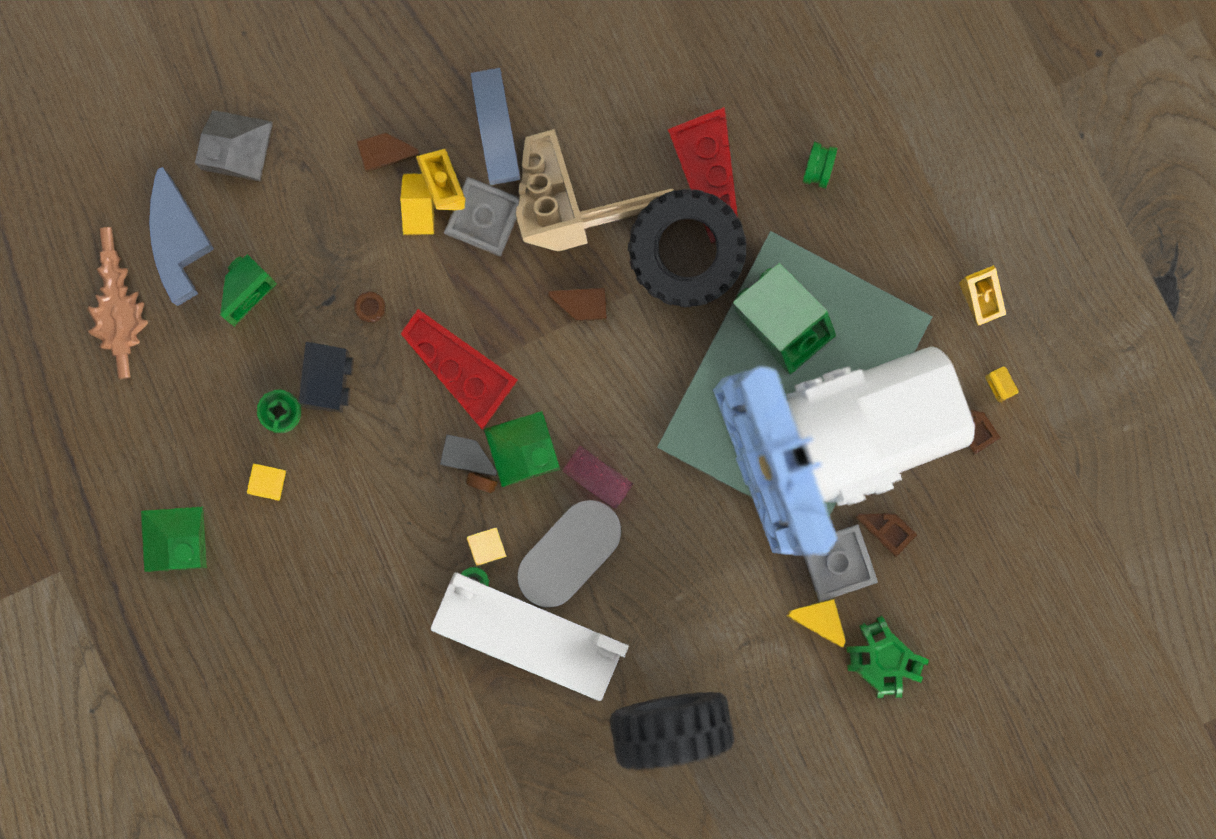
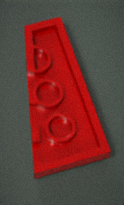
[668,107,738,244]
[400,309,518,430]

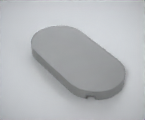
[518,500,621,607]

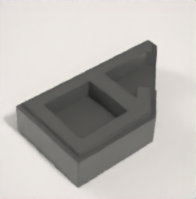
[440,434,497,476]

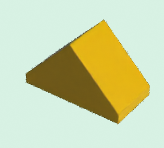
[400,174,434,235]
[959,265,1006,326]
[787,599,846,647]

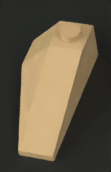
[516,129,588,251]

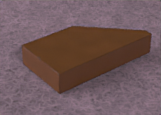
[357,133,420,172]
[548,288,607,321]
[968,410,1001,455]
[855,513,917,557]

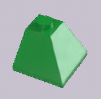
[220,254,277,326]
[484,411,560,487]
[141,507,207,572]

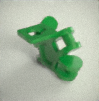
[846,615,929,699]

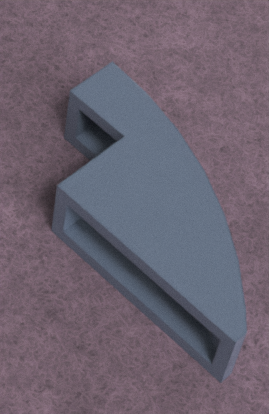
[471,68,520,185]
[149,167,214,306]

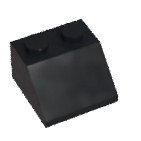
[299,342,354,413]

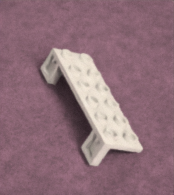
[431,572,629,701]

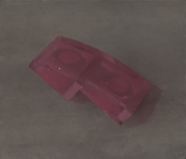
[562,446,634,508]

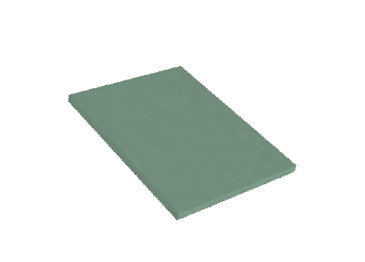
[657,231,932,516]

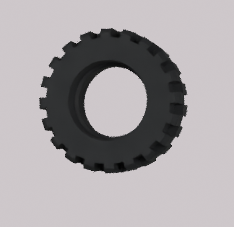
[628,189,747,307]
[609,692,735,770]

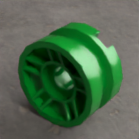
[802,141,838,189]
[257,389,301,433]

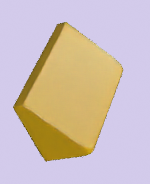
[416,149,465,210]

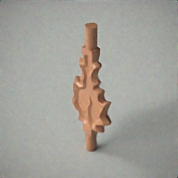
[88,227,148,379]

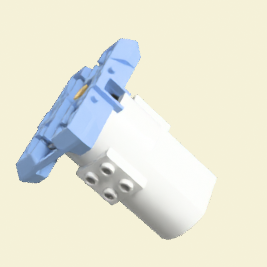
[713,346,974,556]

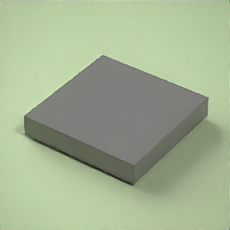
[444,177,519,257]
[803,524,878,602]

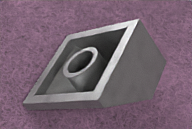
[195,110,273,181]

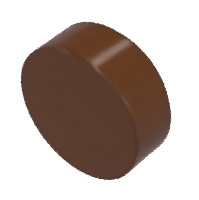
[354,292,386,323]
[465,472,498,493]

